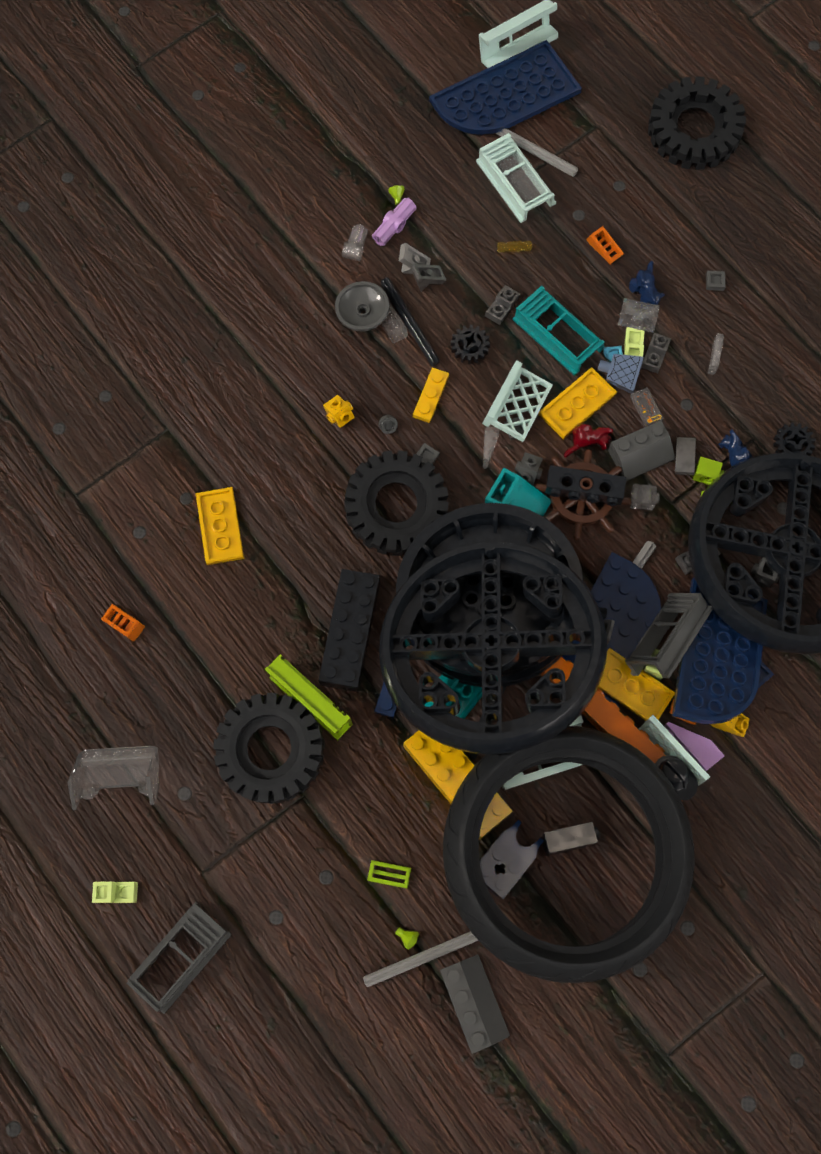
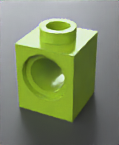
[692,457,724,485]

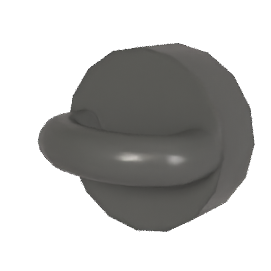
[379,415,398,434]

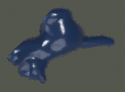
[629,261,665,310]
[718,429,753,467]

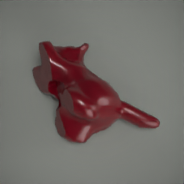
[564,424,613,457]

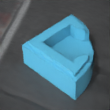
[603,346,623,362]

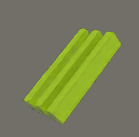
[367,860,411,889]

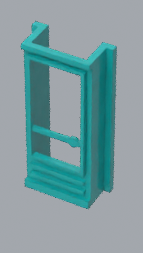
[512,286,605,376]

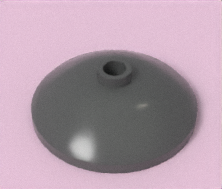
[335,281,389,331]

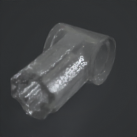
[342,224,368,261]

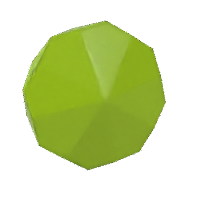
[388,185,405,205]
[396,927,419,950]

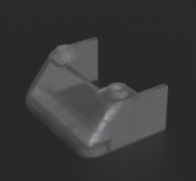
[67,746,159,810]

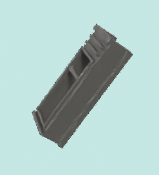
[625,593,713,678]
[126,902,232,1014]

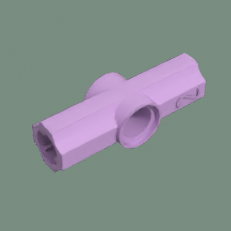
[372,198,416,246]

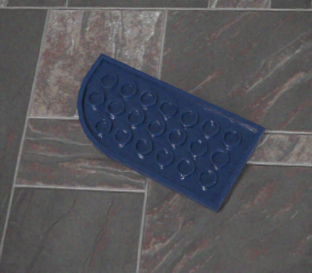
[429,40,582,135]
[562,552,661,707]
[672,578,767,724]

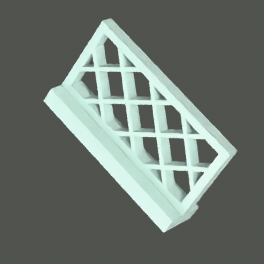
[482,360,553,442]
[639,715,710,786]

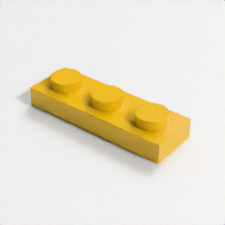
[413,367,449,423]

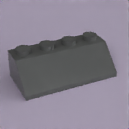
[440,954,510,1054]

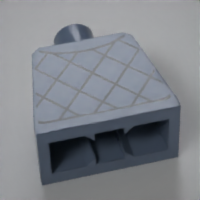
[598,354,644,394]

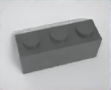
[608,420,675,481]

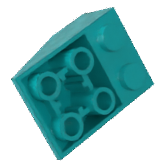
[485,468,551,516]

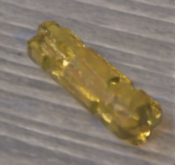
[497,241,532,252]

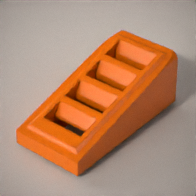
[586,226,624,265]
[101,604,145,642]

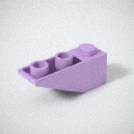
[664,722,724,771]

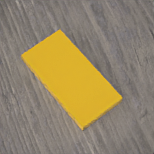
[538,367,617,440]
[195,487,244,565]
[598,648,675,721]

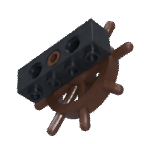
[534,449,632,540]

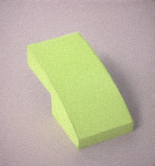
[624,327,645,357]
[92,881,138,903]

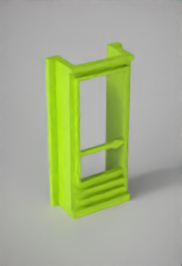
[265,654,353,741]

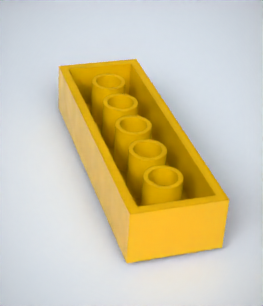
[403,730,512,840]

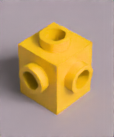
[323,395,355,428]

